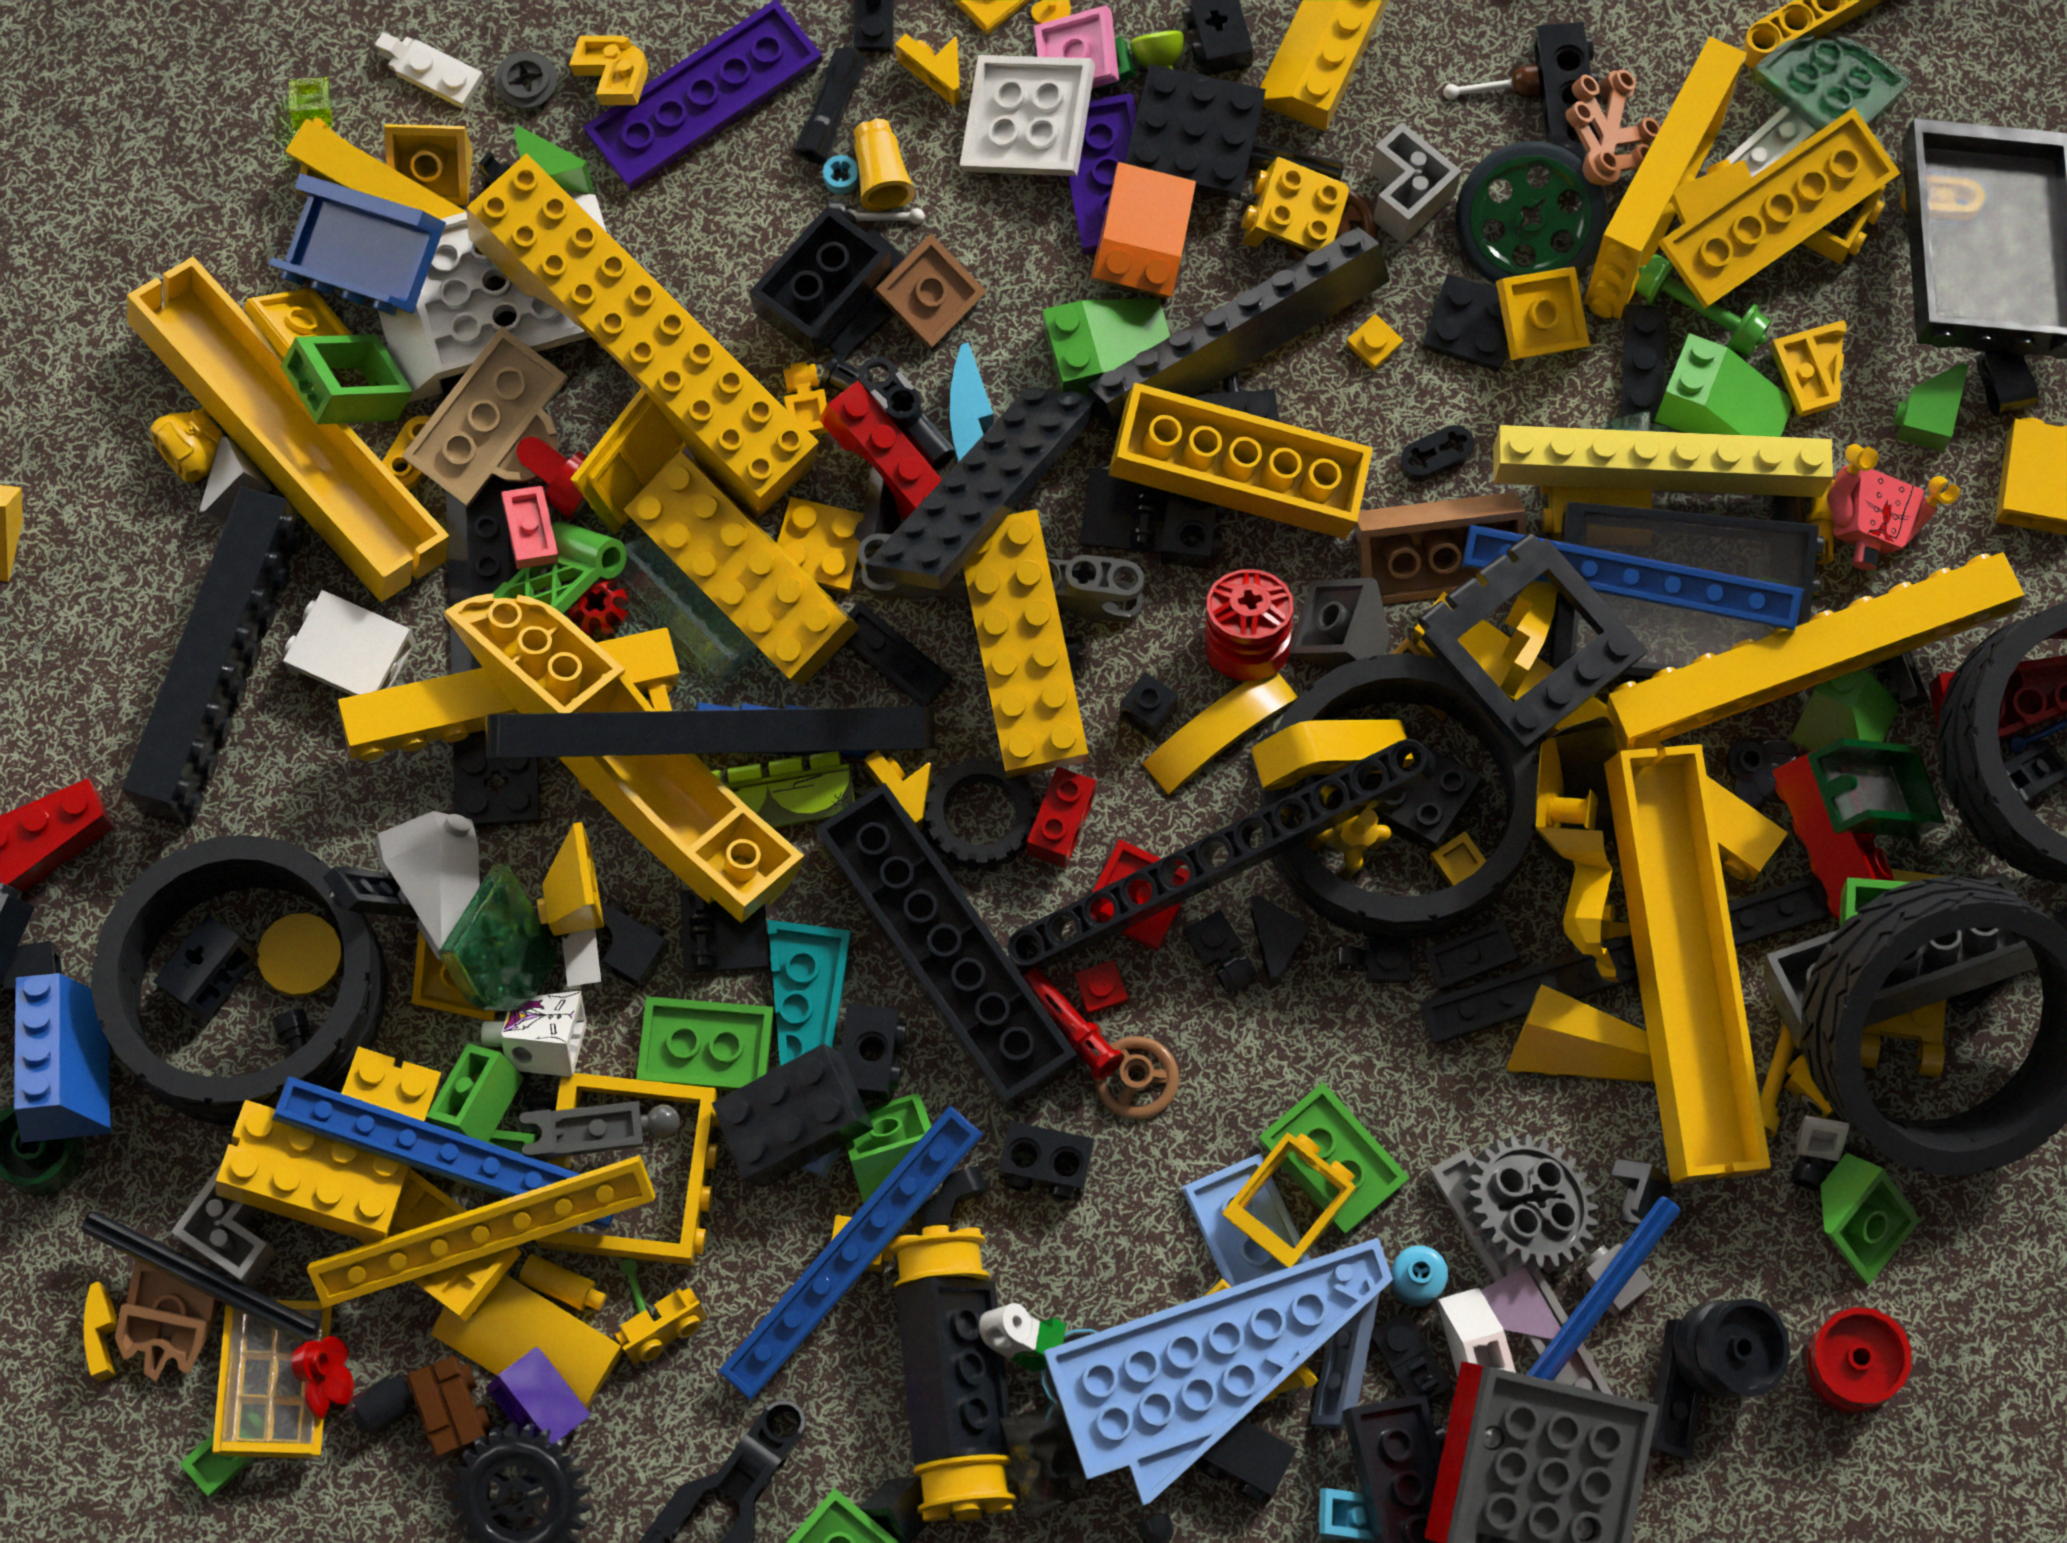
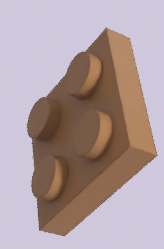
[873,234,987,349]

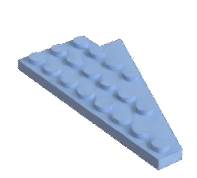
[1043,1238,1393,1506]

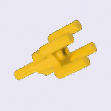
[1306,801,1391,879]

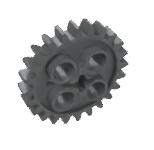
[1461,1135,1599,1274]

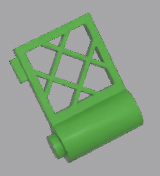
[493,521,627,614]

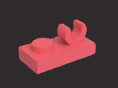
[502,486,558,569]

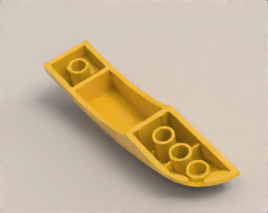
[444,593,804,923]

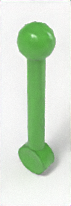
[621,1258,647,1313]

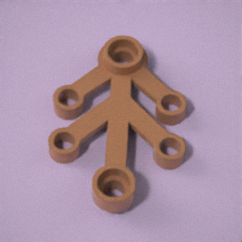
[1566,69,1660,187]

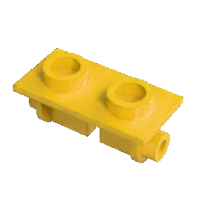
[615,1287,708,1365]

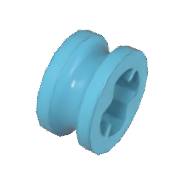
[823,155,859,195]

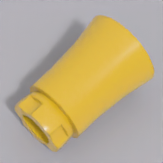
[854,119,915,212]

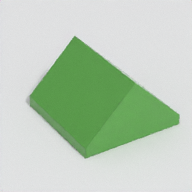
[514,126,595,195]

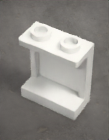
[283,590,416,696]

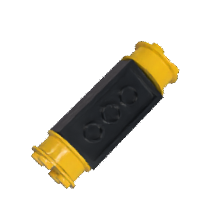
[890,1225,1016,1521]

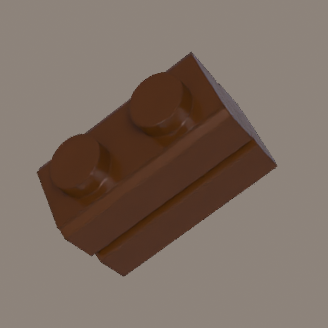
[406,1356,493,1462]

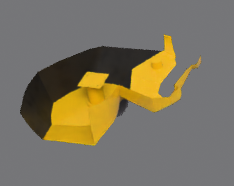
[1536,716,1631,982]

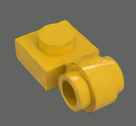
[783,361,829,436]

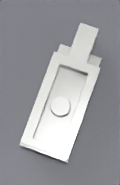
[375,33,484,109]

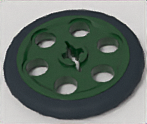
[1455,141,1608,284]

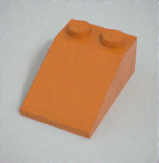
[1090,162,1196,299]

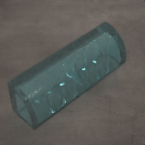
[611,534,758,692]

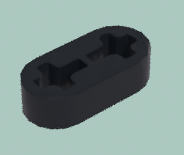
[1400,425,1474,482]

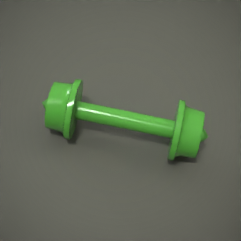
[1634,254,1771,357]

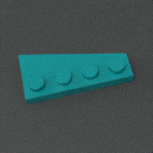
[767,920,852,1066]

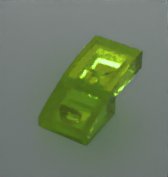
[289,76,333,161]

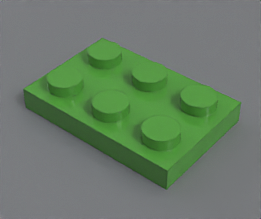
[636,996,775,1091]
[1258,1082,1410,1237]

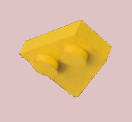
[1769,320,1847,418]

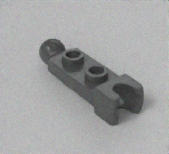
[519,1101,680,1161]

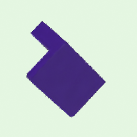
[485,1347,590,1445]

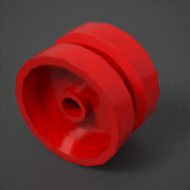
[1804,1307,1912,1413]

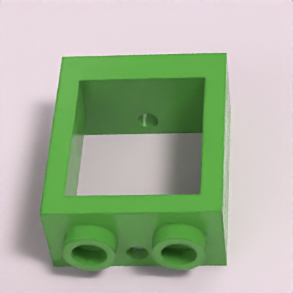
[280,334,413,424]

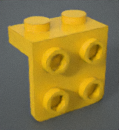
[1241,157,1349,252]

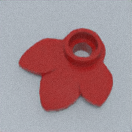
[291,1336,354,1420]

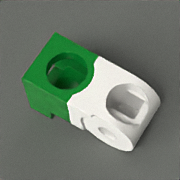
[979,1303,1066,1372]

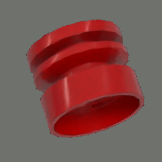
[1205,569,1294,681]

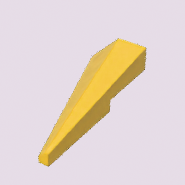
[1505,984,1655,1083]

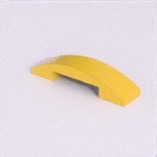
[1143,672,1298,796]

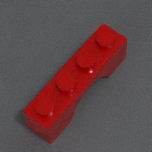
[819,381,942,521]

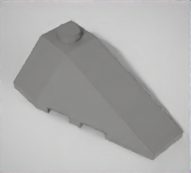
[375,811,482,968]

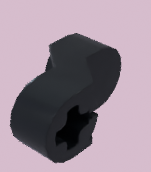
[911,1166,988,1236]

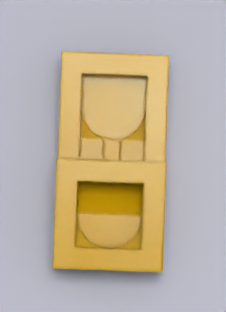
[83,1281,118,1382]

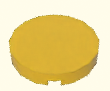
[257,913,343,998]

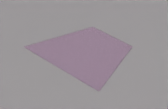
[1480,1266,1561,1340]

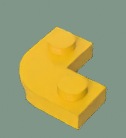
[569,36,648,105]

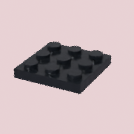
[1125,64,1266,201]

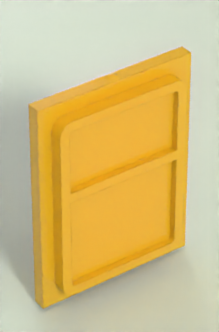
[571,388,686,535]

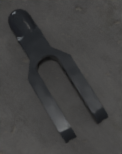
[638,1400,807,1543]

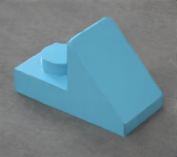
[1319,1488,1375,1543]

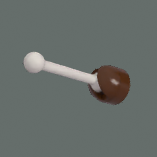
[1443,64,1540,100]

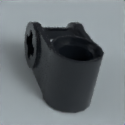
[1976,350,2039,417]

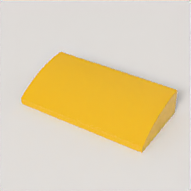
[431,1274,625,1409]

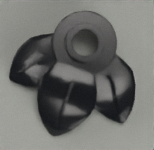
[1726,739,1800,811]

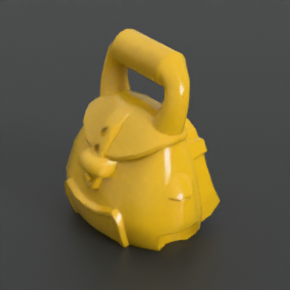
[150,407,235,484]

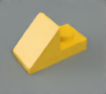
[895,33,960,107]
[864,750,932,831]

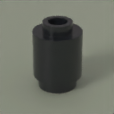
[348,1374,416,1435]

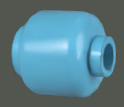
[1390,1246,1448,1306]

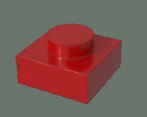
[1074,960,1128,1015]

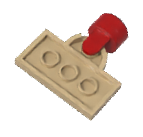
[401,326,591,521]

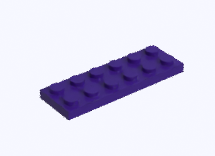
[583,0,823,191]

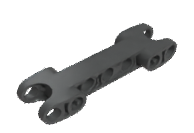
[858,534,1144,622]

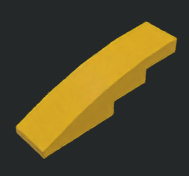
[1500,581,1558,697]

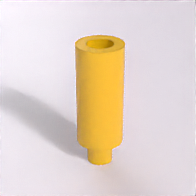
[518,1253,607,1311]

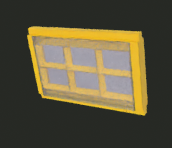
[212,1300,332,1459]

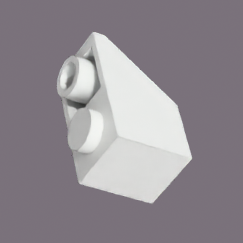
[1436,1288,1516,1377]

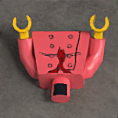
[1827,444,1960,570]

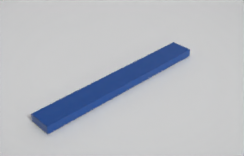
[1462,525,1804,631]
[273,1076,614,1232]
[718,1105,984,1401]

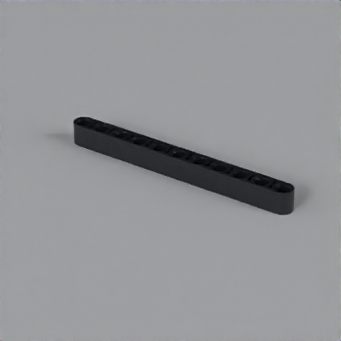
[485,707,935,758]
[1007,739,1436,970]

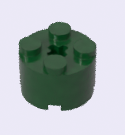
[0,1104,85,1197]

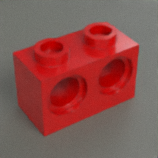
[1027,766,1097,869]

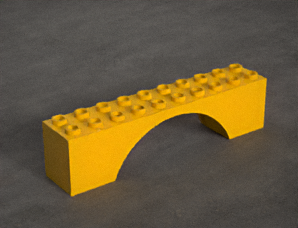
[466,153,819,522]

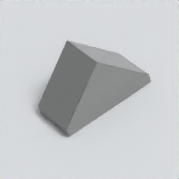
[199,437,272,526]

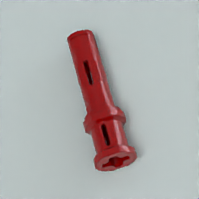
[1023,968,1125,1081]

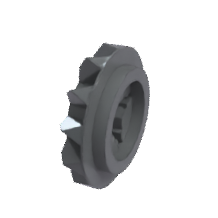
[494,51,557,111]

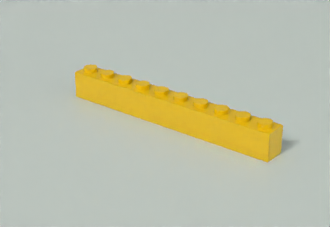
[1607,552,2025,750]
[1411,592,1788,882]

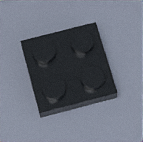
[1422,274,1508,372]

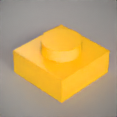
[1346,314,1404,371]
[1429,831,1486,887]

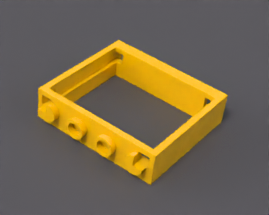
[535,1073,721,1266]

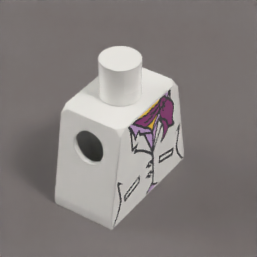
[481,991,586,1076]

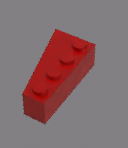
[1772,749,1895,921]
[0,778,114,893]

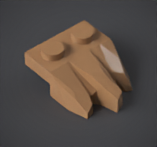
[115,1260,219,1382]

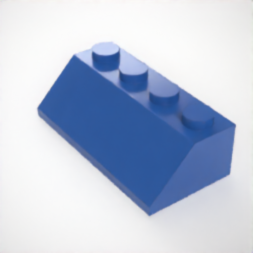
[14,973,111,1143]

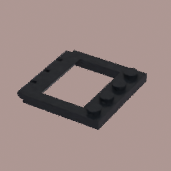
[1417,533,1648,753]

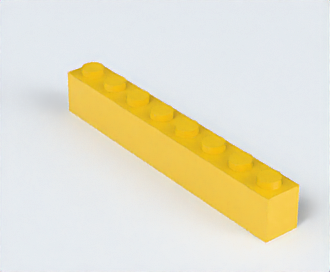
[338,627,680,761]

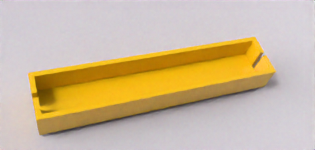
[127,257,449,603]
[1604,744,1771,1184]

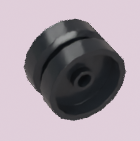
[1674,1298,1791,1399]

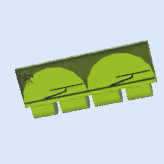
[711,751,855,828]

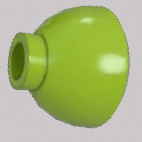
[1129,30,1184,69]

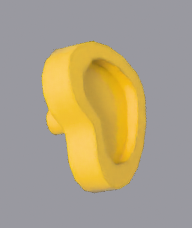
[1031,0,1071,24]

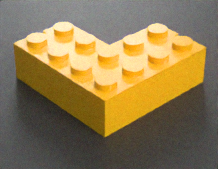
[216,1047,441,1243]

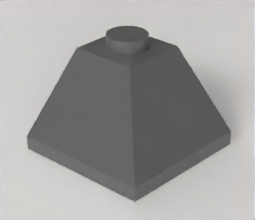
[1290,578,1390,669]

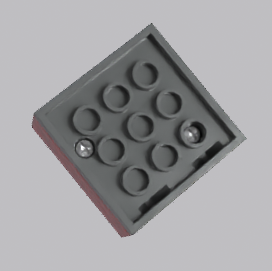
[1424,1361,1659,1543]

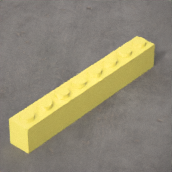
[1493,425,1833,497]

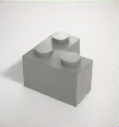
[1369,122,1462,245]
[171,1161,277,1289]

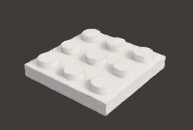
[960,55,1095,176]

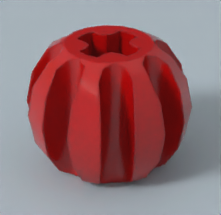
[568,578,629,636]

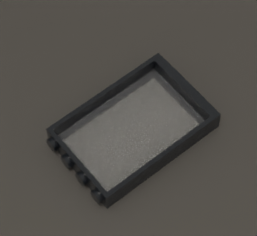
[1901,118,2067,359]
[1549,501,1824,694]

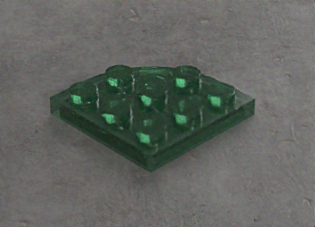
[1749,34,1912,132]
[438,864,558,1011]

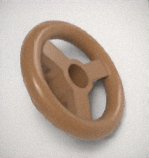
[1094,1036,1179,1120]

